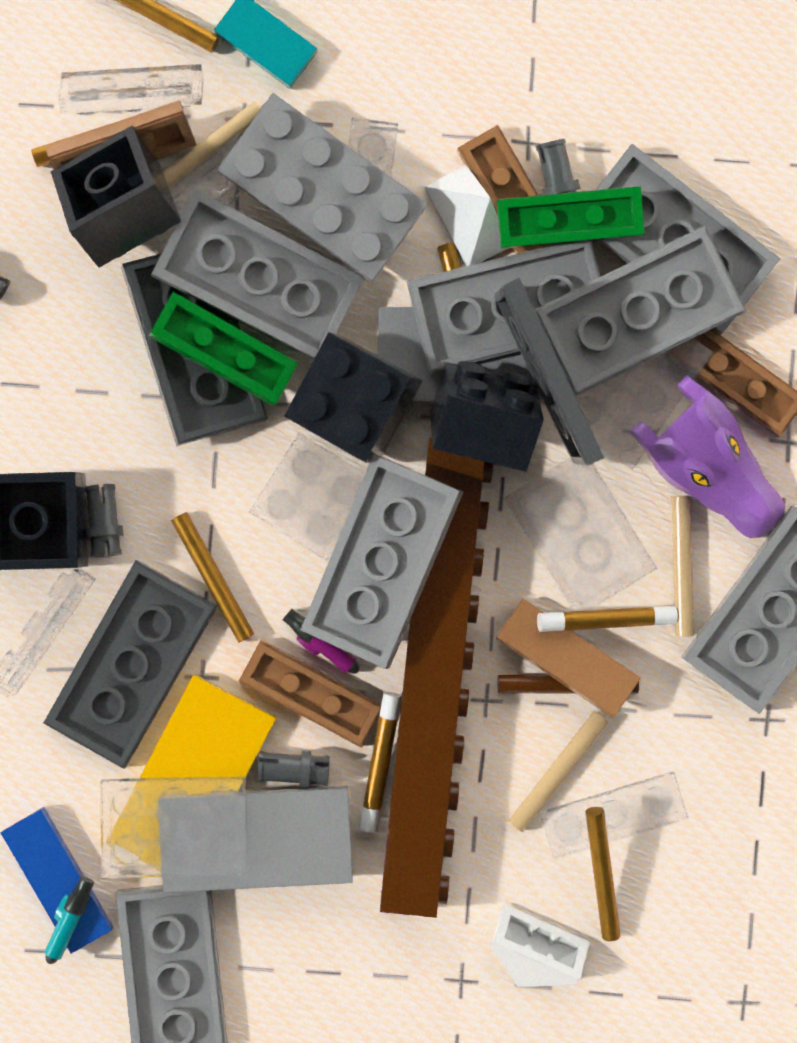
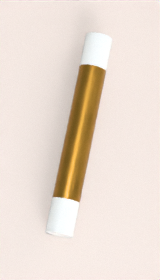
[537,606,678,632]
[359,692,402,832]

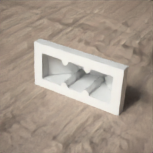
[425,165,509,266]
[490,904,590,987]

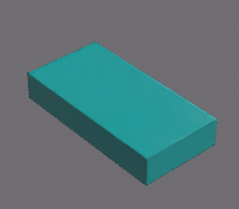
[214,0,318,89]

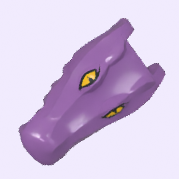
[629,375,785,538]

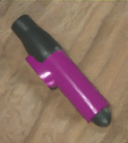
[282,608,360,674]

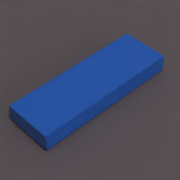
[0,807,114,954]

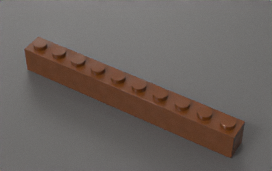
[380,438,493,918]

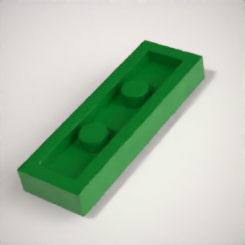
[496,186,645,249]
[149,292,298,406]

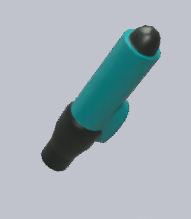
[44,876,95,965]

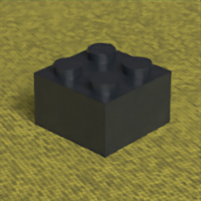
[50,125,182,268]
[284,332,423,463]
[430,361,544,472]
[0,472,88,570]

